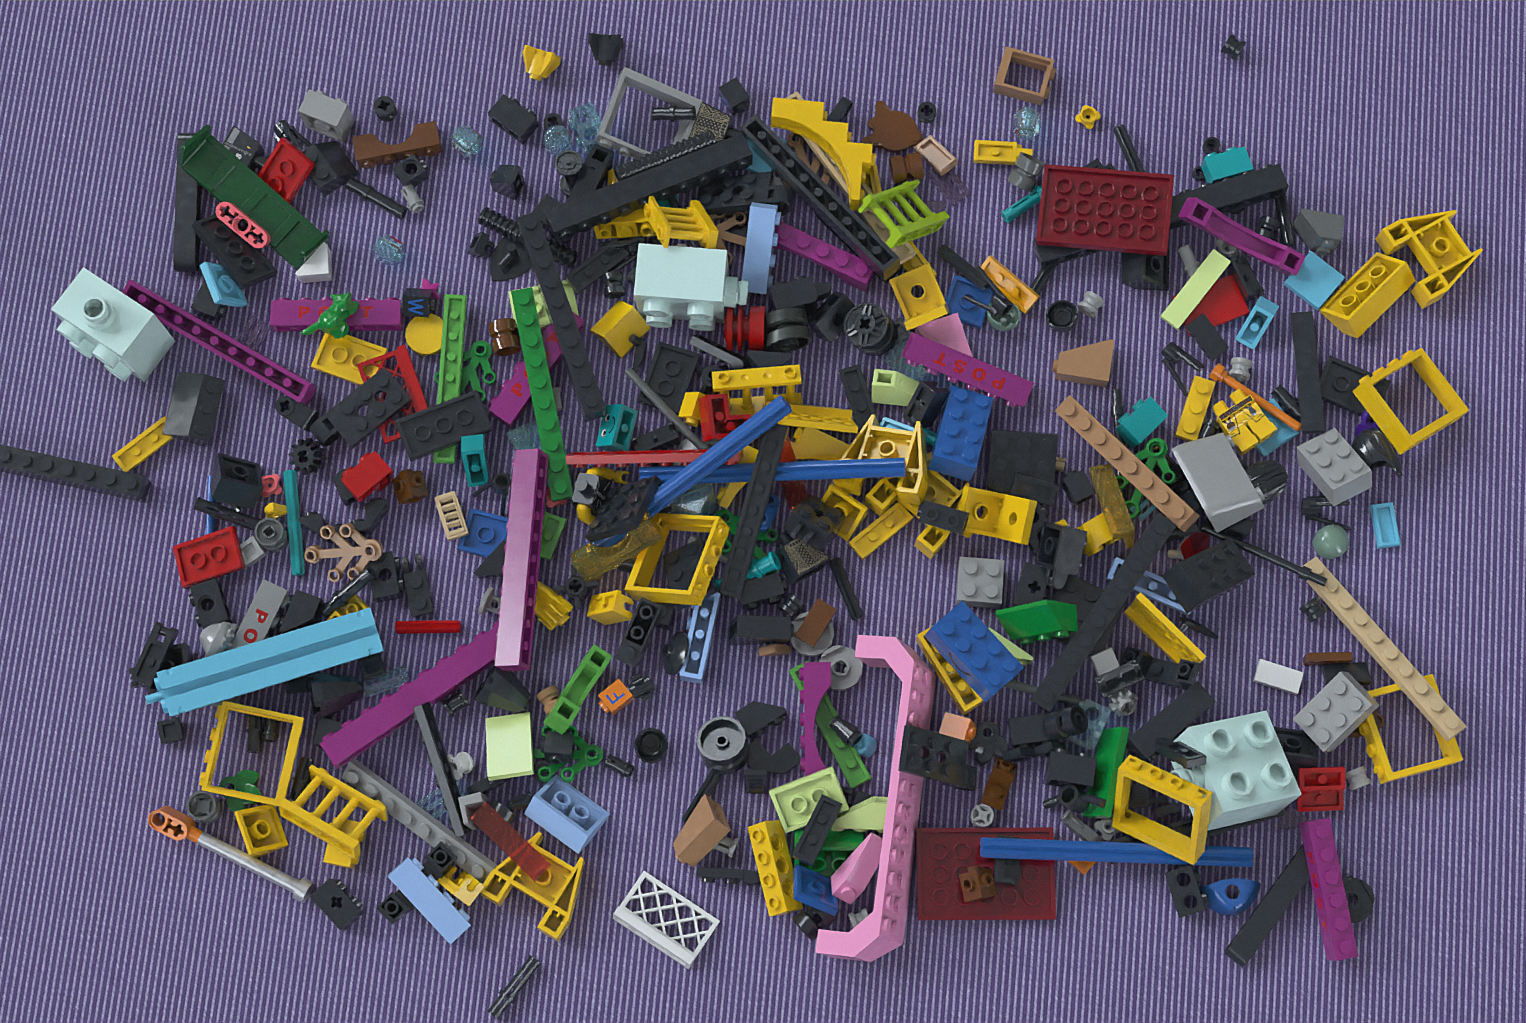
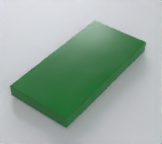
[1082,727,1130,819]

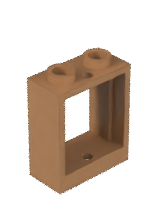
[993,46,1057,106]

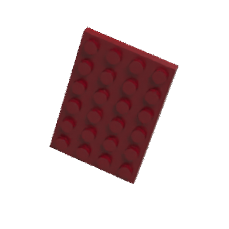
[1036,164,1174,256]
[916,827,1056,921]

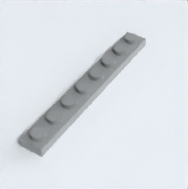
[341,758,497,884]

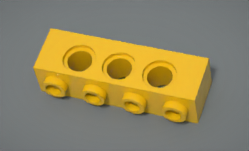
[916,626,983,716]
[747,820,803,917]

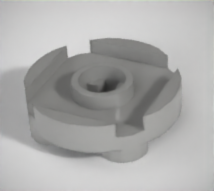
[790,612,834,657]
[819,645,863,691]

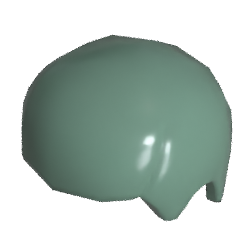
[987,303,1020,331]
[1312,524,1350,560]

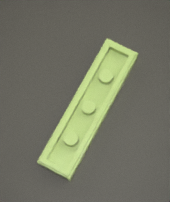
[1160,249,1231,330]

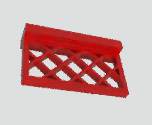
[357,344,429,444]

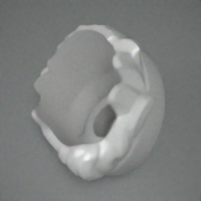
[200,621,239,657]

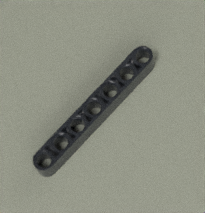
[173,132,202,272]
[1224,844,1310,968]

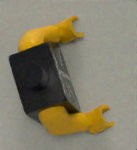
[572,466,629,525]

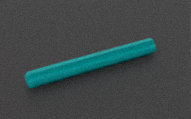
[283,470,305,576]

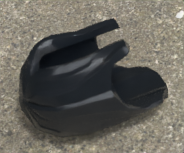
[1351,427,1403,480]
[1245,460,1288,505]

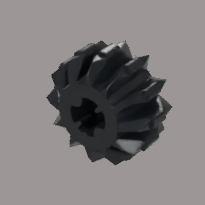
[288,438,327,475]

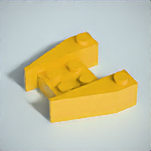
[1375,210,1483,309]
[833,415,928,505]
[864,452,970,560]
[480,832,585,942]

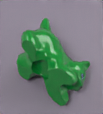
[302,292,359,339]

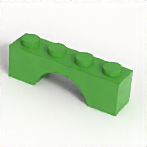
[543,644,612,734]

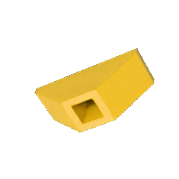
[594,208,657,239]

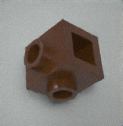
[392,469,429,504]
[959,865,997,902]

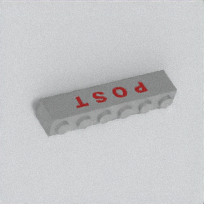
[212,579,290,712]

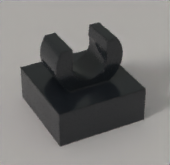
[466,232,495,258]

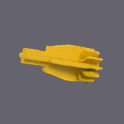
[535,581,574,631]

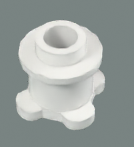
[447,752,473,780]

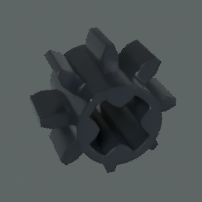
[628,673,655,702]

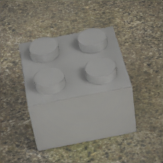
[298,89,355,143]
[955,557,1004,609]

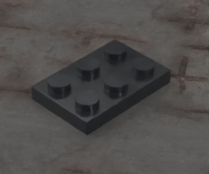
[638,341,700,415]
[1320,355,1391,420]
[663,538,716,611]

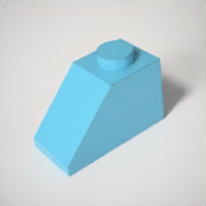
[1235,296,1279,350]

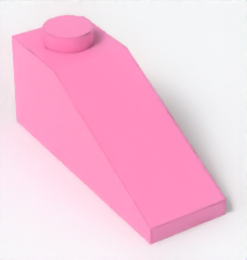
[831,832,883,905]

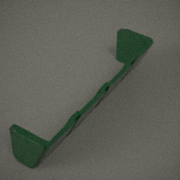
[177,124,330,270]

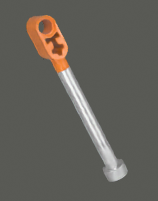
[148,806,314,903]

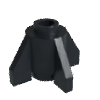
[588,33,623,66]
[695,364,731,398]
[553,564,599,610]

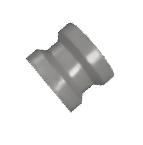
[1077,291,1104,318]
[1228,357,1253,381]
[1345,766,1372,791]
[970,804,994,828]
[848,908,868,929]

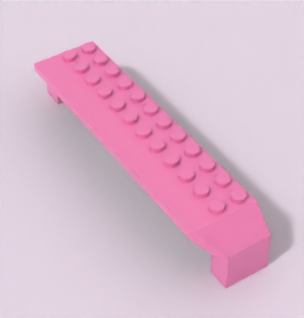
[815,635,937,962]

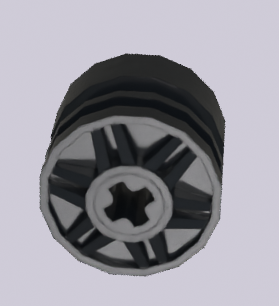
[844,302,897,356]

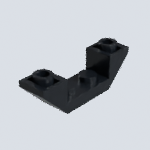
[299,497,390,543]
[1119,647,1201,690]
[376,841,458,925]

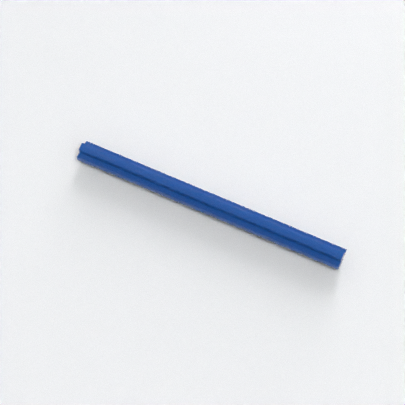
[572,395,792,569]
[639,458,906,485]
[980,837,1254,867]

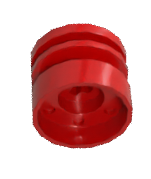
[724,305,766,351]

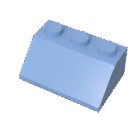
[524,774,610,854]

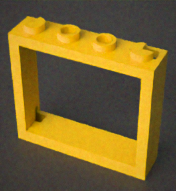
[1352,347,1469,455]
[624,513,730,606]
[1359,674,1463,784]
[199,701,305,807]
[1112,755,1213,865]

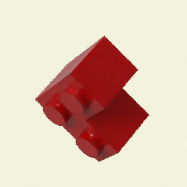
[698,394,751,442]
[341,451,394,503]

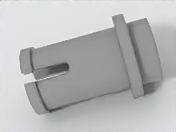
[401,185,425,213]

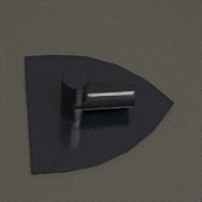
[490,236,531,281]

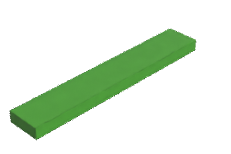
[789,660,872,789]

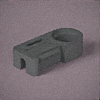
[1059,809,1102,842]

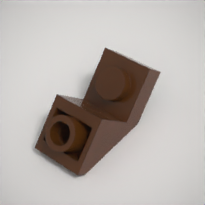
[980,757,1018,811]

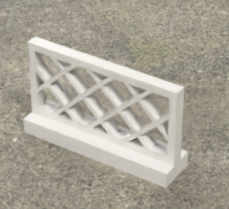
[613,871,720,969]

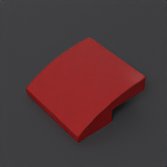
[1296,766,1345,812]

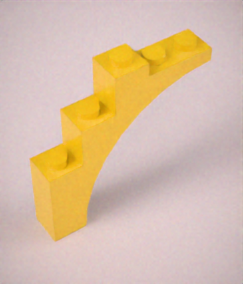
[770,97,876,211]
[716,427,850,509]

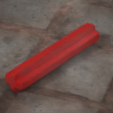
[395,620,461,634]

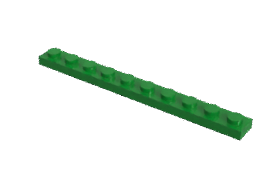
[511,287,573,502]

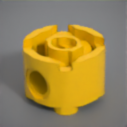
[1077,509,1123,557]

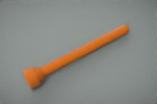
[1209,363,1302,431]

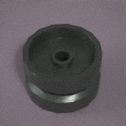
[764,308,812,353]

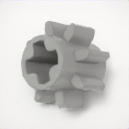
[1109,688,1138,717]

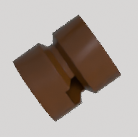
[889,152,924,184]
[488,318,522,356]

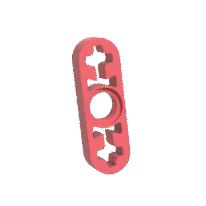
[216,202,271,248]

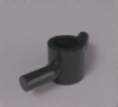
[1043,784,1106,813]

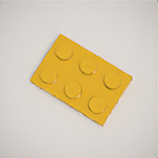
[311,333,388,386]

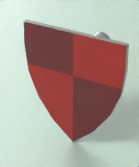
[1168,532,1209,560]

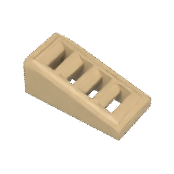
[434,491,469,542]

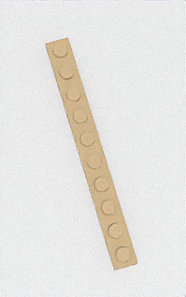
[785,91,916,265]
[1301,556,1467,742]

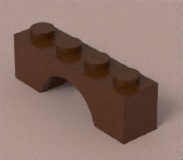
[352,121,443,169]

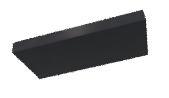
[191,209,277,290]
[395,390,493,462]

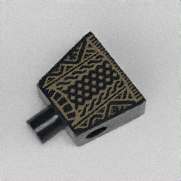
[689,102,741,143]
[776,531,830,586]

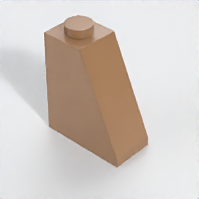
[1052,339,1114,387]
[673,794,731,868]

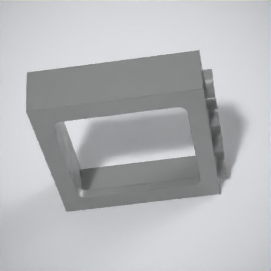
[595,67,702,159]

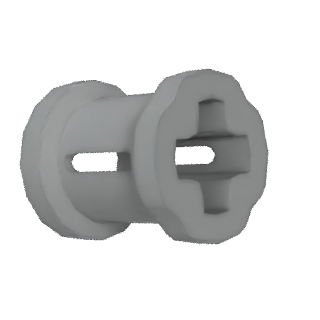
[712,836,739,858]

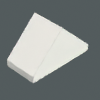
[295,242,332,283]

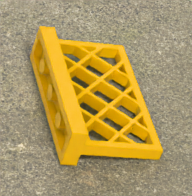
[765,400,858,433]
[1123,592,1206,663]

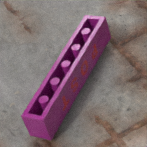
[270,297,404,332]
[488,312,585,429]
[901,332,1034,408]
[1299,818,1358,961]

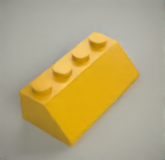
[1319,252,1416,339]

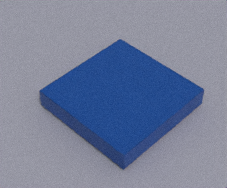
[943,275,994,330]
[458,508,508,558]
[793,865,838,916]

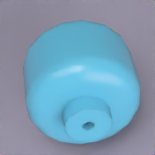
[855,733,877,757]

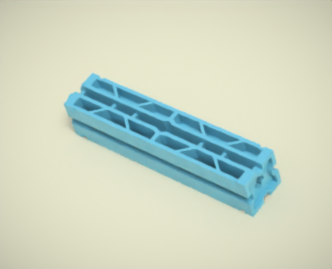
[145,607,384,717]

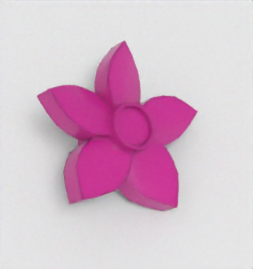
[419,278,440,300]

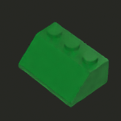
[995,600,1078,645]
[794,829,863,878]

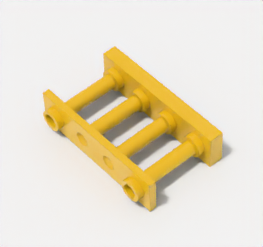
[644,196,719,249]
[712,364,802,417]
[279,765,387,859]

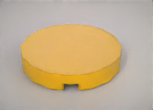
[405,314,443,356]

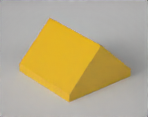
[590,300,651,359]
[822,483,868,542]
[234,804,288,858]

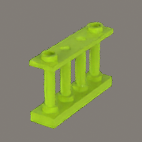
[858,179,950,249]

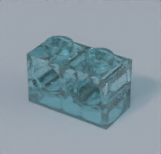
[567,101,601,155]
[1068,698,1112,751]

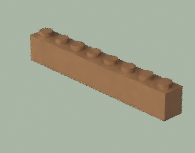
[1055,395,1200,532]

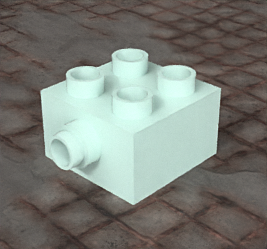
[634,243,748,331]
[51,267,175,382]
[1171,711,1302,831]

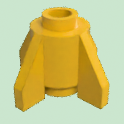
[523,45,561,81]

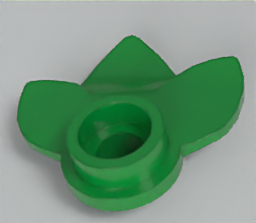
[219,770,262,812]

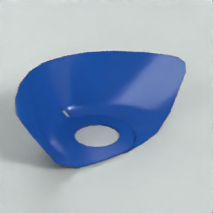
[1199,878,1260,916]

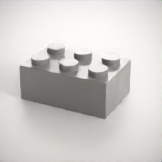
[1297,428,1372,506]
[1293,671,1380,752]

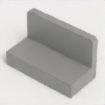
[458,792,490,830]

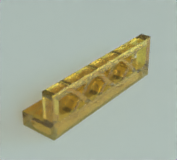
[1089,464,1135,548]

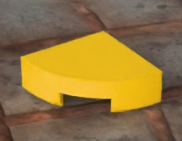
[264,502,288,519]

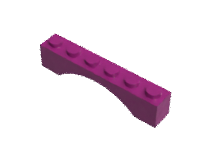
[1178,197,1306,276]
[773,221,875,292]
[799,662,831,776]

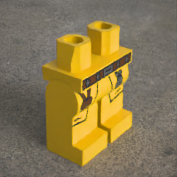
[1213,389,1277,457]

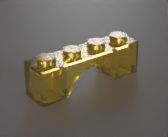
[571,511,662,582]

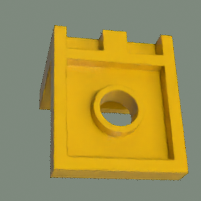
[889,263,949,331]
[959,486,1037,545]

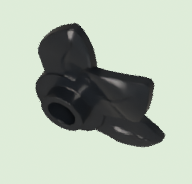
[968,721,1008,766]

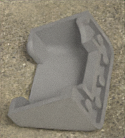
[1171,433,1265,533]

